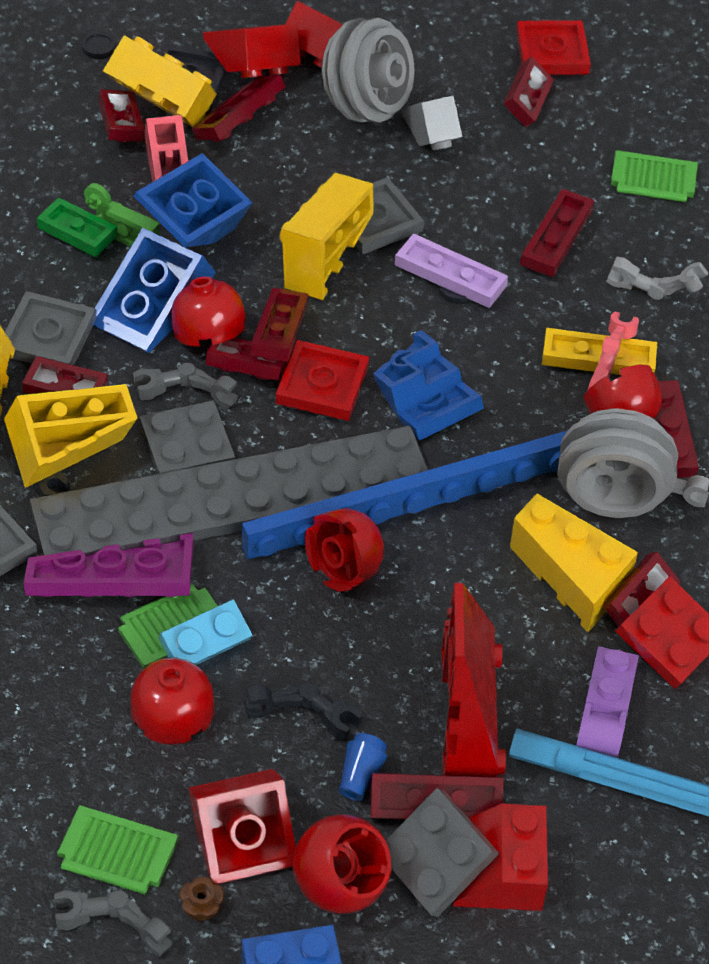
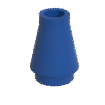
[338,733,388,801]

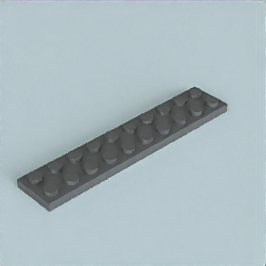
[30,426,428,564]

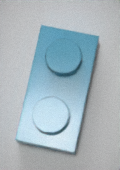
[158,599,253,665]

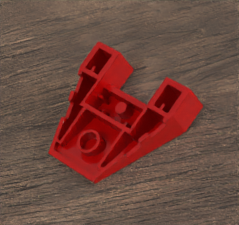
[441,583,506,777]

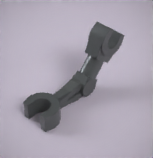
[133,363,238,408]
[54,890,172,956]

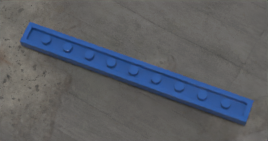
[242,430,568,560]

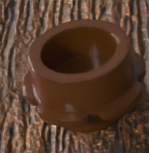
[179,877,224,921]

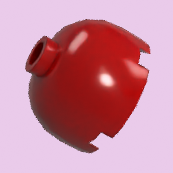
[171,276,247,346]
[584,364,662,419]
[305,508,384,592]
[130,657,214,745]

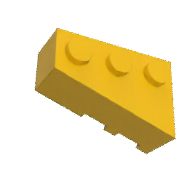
[103,36,217,127]
[280,173,374,300]
[4,384,137,488]
[510,493,638,633]

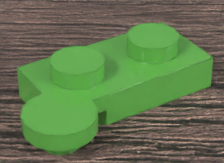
[84,183,160,247]

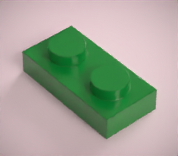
[37,197,117,257]

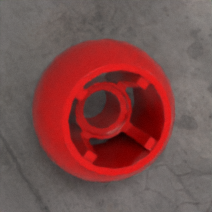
[293,814,391,914]

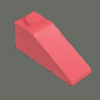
[144,115,188,182]

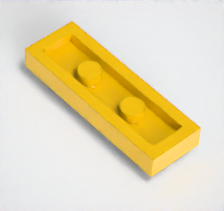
[542,328,657,375]

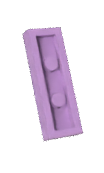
[395,233,508,308]

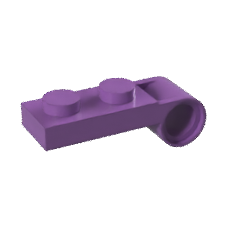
[576,646,639,758]

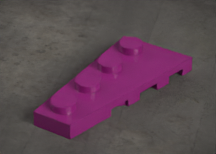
[24,533,194,597]

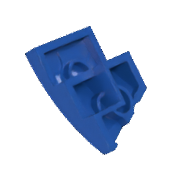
[373,330,484,441]

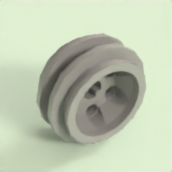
[322,18,415,123]
[557,408,679,518]

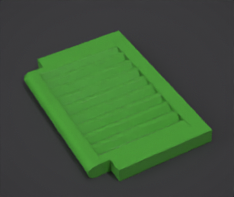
[611,150,698,202]
[118,584,218,669]
[58,805,179,894]

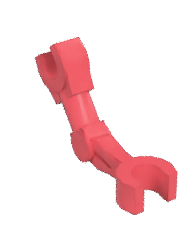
[588,312,639,389]

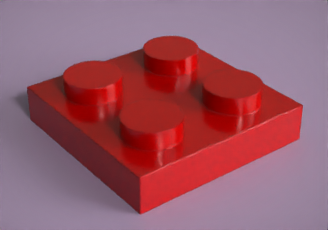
[516,21,591,75]
[276,340,369,421]
[615,576,709,689]

